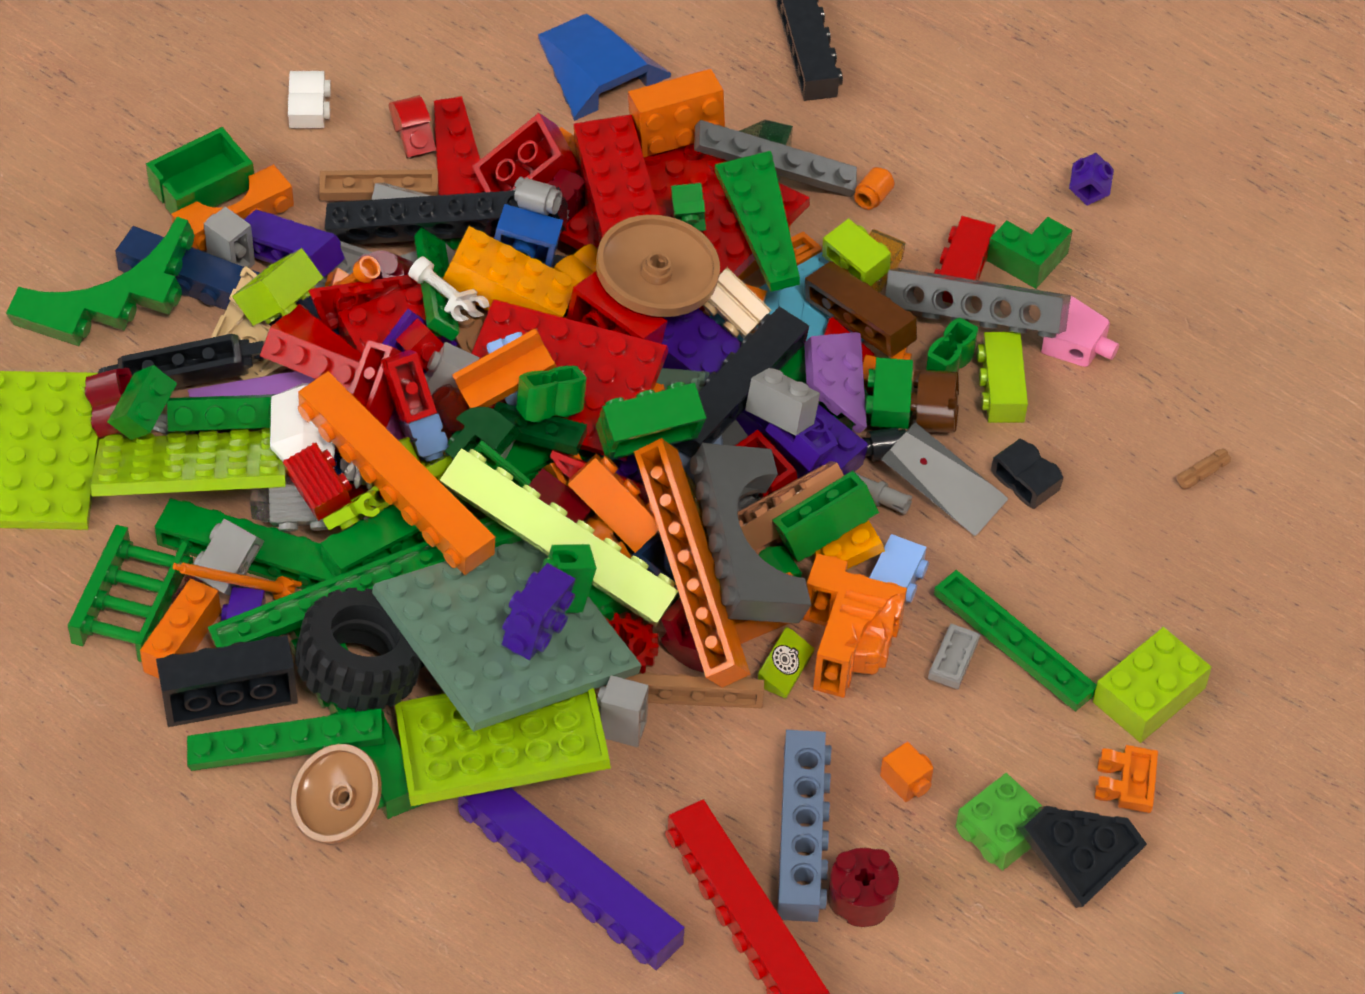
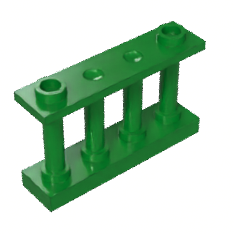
[67,524,193,662]

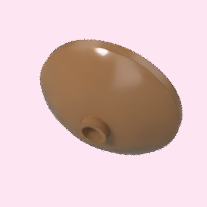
[291,744,382,843]

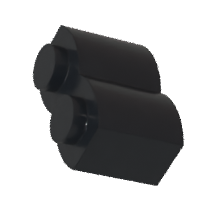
[991,438,1064,509]

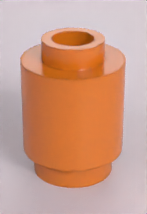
[854,167,895,210]

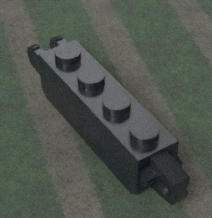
[98,334,265,389]

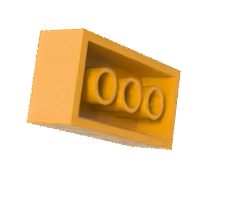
[443,226,579,317]

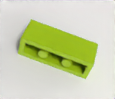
[977,332,1028,423]

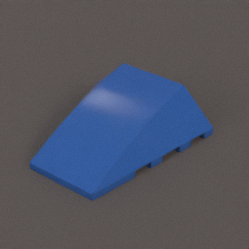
[538,13,671,121]

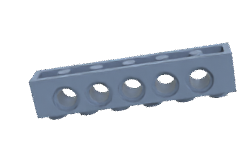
[778,729,832,922]

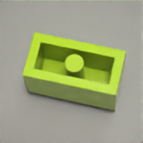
[822,218,891,286]

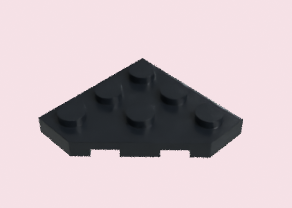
[1017,806,1147,908]

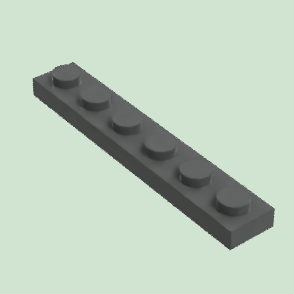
[694,120,857,197]

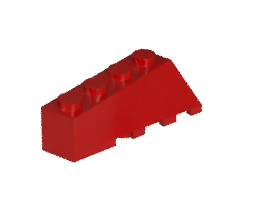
[260,304,363,391]

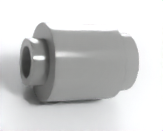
[514,178,562,215]

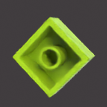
[232,248,323,326]

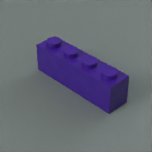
[244,209,345,278]

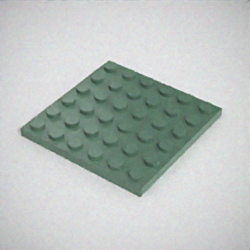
[372,539,641,731]

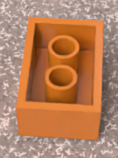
[628,69,725,157]

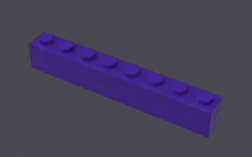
[458,787,685,970]

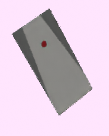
[882,423,1008,536]

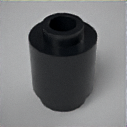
[862,427,906,462]

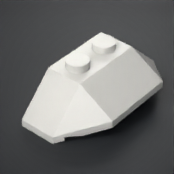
[270,383,335,469]

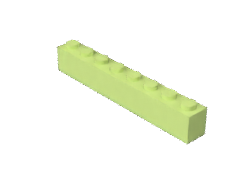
[440,448,678,627]

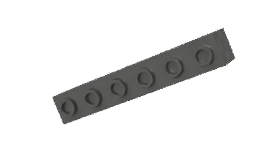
[885,268,1071,338]

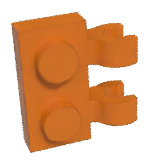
[1095,745,1158,813]

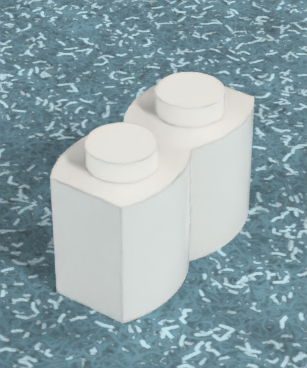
[288,71,331,128]

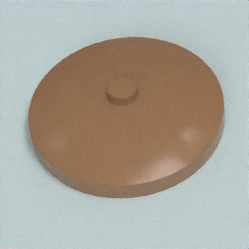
[596,215,720,317]

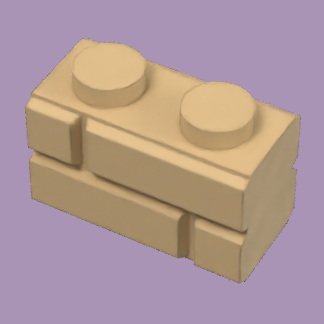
[702,267,771,339]

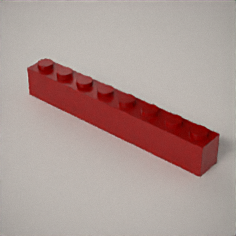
[665,799,830,994]

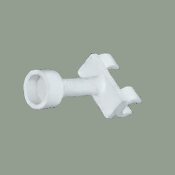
[408,256,490,321]

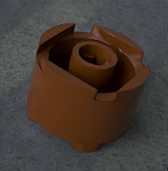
[911,370,959,433]

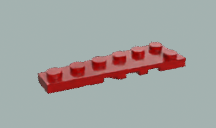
[434,96,485,195]

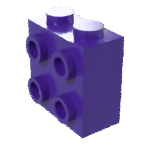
[501,563,575,661]

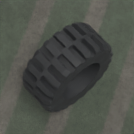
[295,587,422,712]

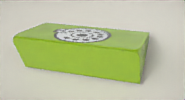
[758,627,815,699]

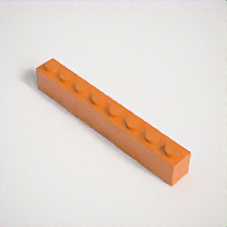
[298,371,495,575]
[634,438,751,688]

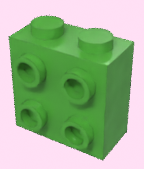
[955,773,1042,871]

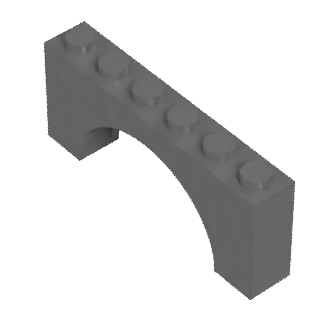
[690,443,812,623]

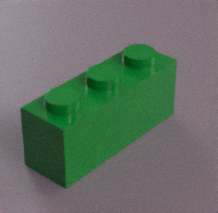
[772,471,879,562]

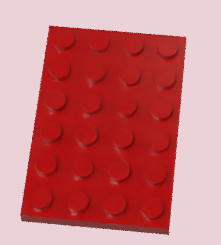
[453,299,669,461]

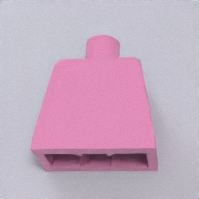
[1041,296,1119,367]

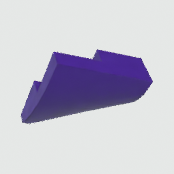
[765,414,838,472]

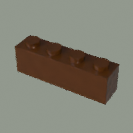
[805,261,917,358]

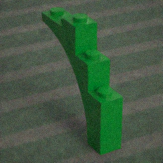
[6,217,194,346]

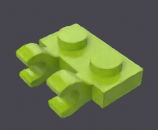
[323,486,390,530]

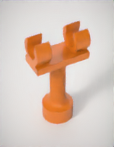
[325,256,380,286]

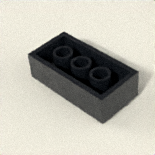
[156,635,298,727]

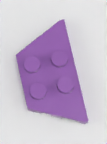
[804,332,867,433]

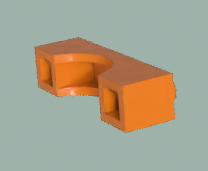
[171,164,294,251]

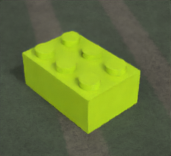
[1093,627,1212,743]

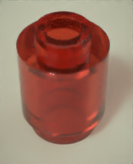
[432,384,470,431]

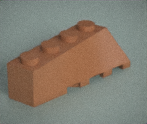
[737,461,844,554]

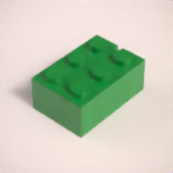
[146,127,254,214]
[596,382,706,460]

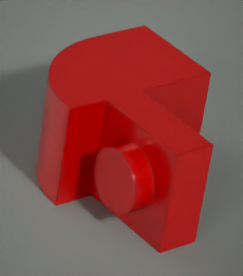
[388,95,436,158]

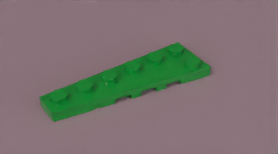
[715,151,800,292]

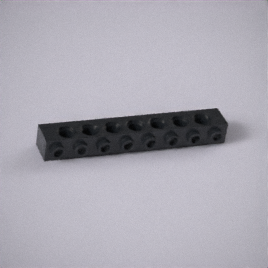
[325,187,568,245]

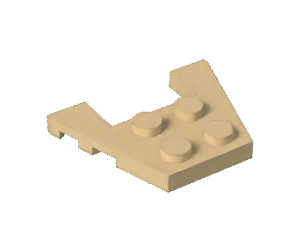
[211,266,288,380]

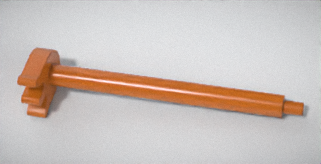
[173,562,302,600]

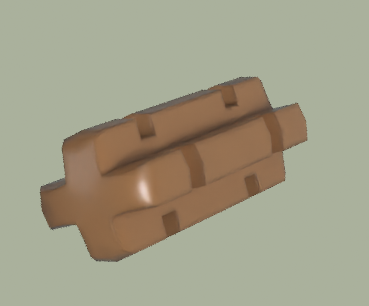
[1177,448,1231,489]

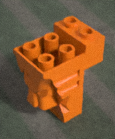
[803,553,907,698]

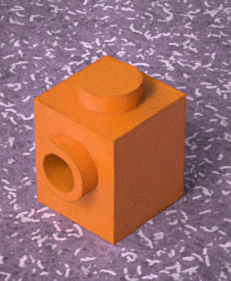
[880,741,934,802]

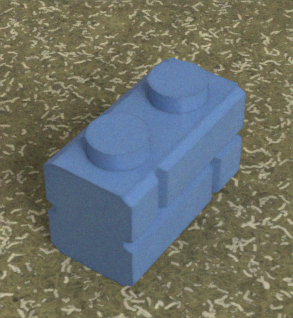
[399,413,449,462]

